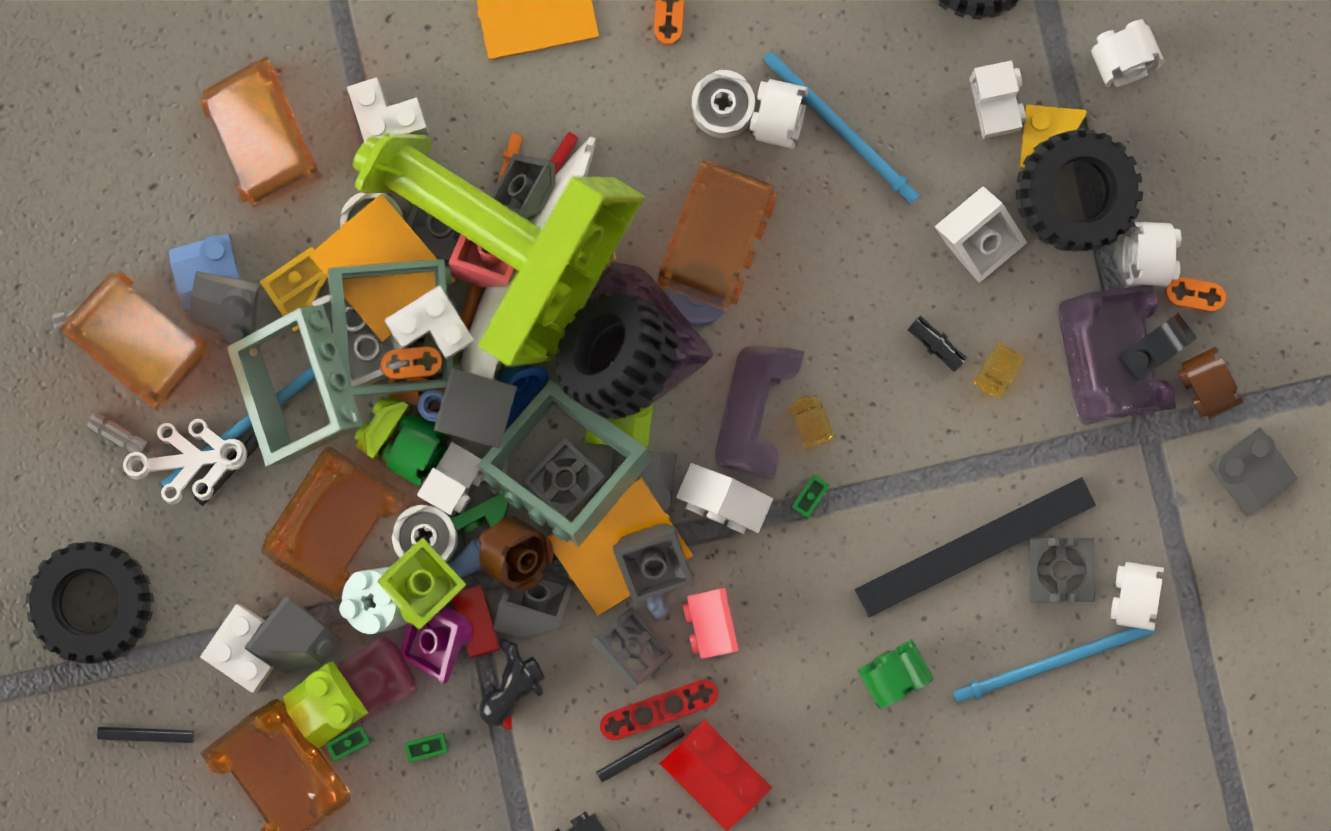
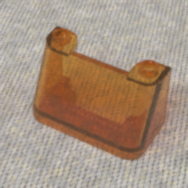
[199,56,323,208]
[59,270,209,411]
[261,446,405,602]
[200,699,350,831]

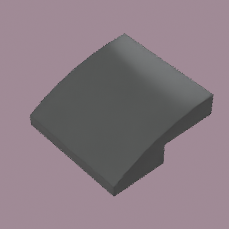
[434,368,517,449]

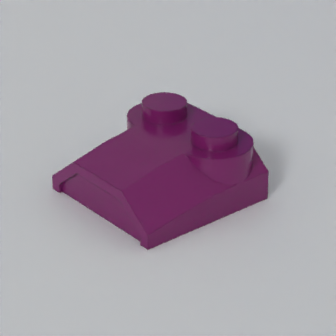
[399,606,472,684]

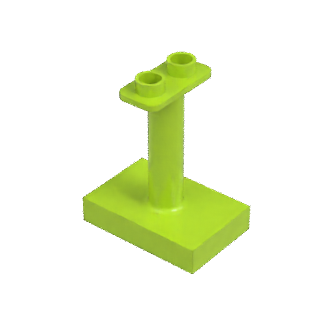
[353,133,645,366]

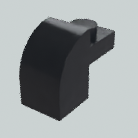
[1120,313,1197,381]

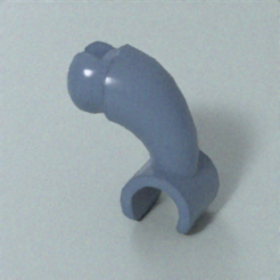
[647,589,676,620]

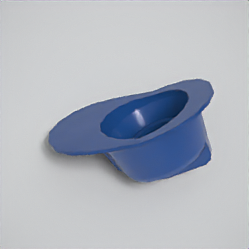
[496,364,549,429]

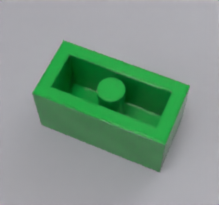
[791,474,830,519]
[326,725,371,761]
[404,733,449,762]

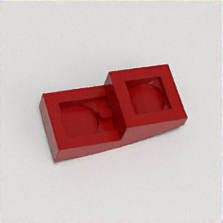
[452,585,501,659]

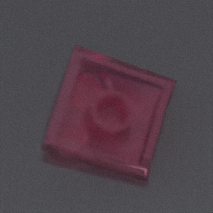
[336,636,417,723]

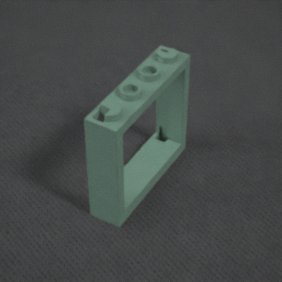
[328,259,460,397]
[227,305,363,466]
[477,380,652,547]

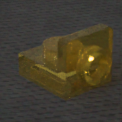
[973,341,1025,399]
[788,395,835,450]

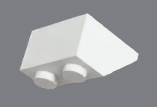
[935,187,1027,283]

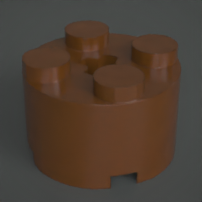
[1178,346,1244,420]
[479,516,553,591]

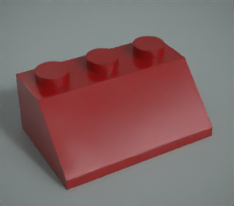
[659,719,772,831]

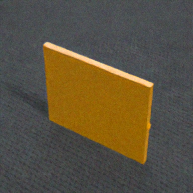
[476,0,599,60]
[309,193,455,343]
[547,478,693,616]

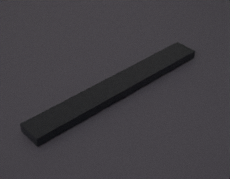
[854,477,1096,618]

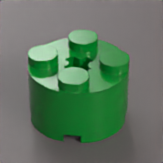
[382,414,452,487]
[857,639,934,709]

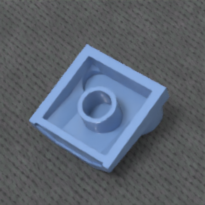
[169,234,241,311]

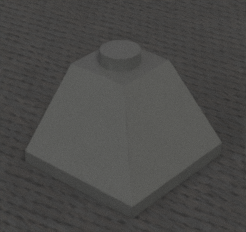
[493,570,575,639]
[245,596,342,673]

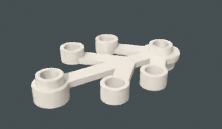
[123,419,247,505]

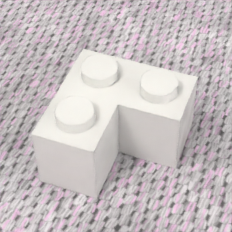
[969,60,1026,139]
[347,77,429,142]
[385,285,474,360]
[417,442,482,517]
[676,463,773,534]
[200,604,274,693]

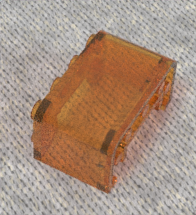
[657,159,778,311]

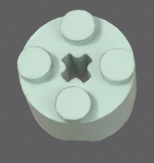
[339,567,408,634]

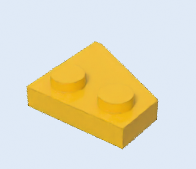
[1019,105,1086,169]
[260,246,327,332]

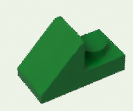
[451,492,510,533]

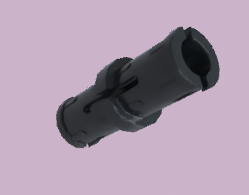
[907,315,968,372]

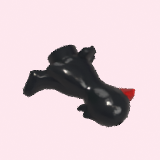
[479,639,545,730]

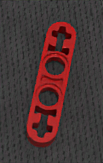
[600,679,718,740]

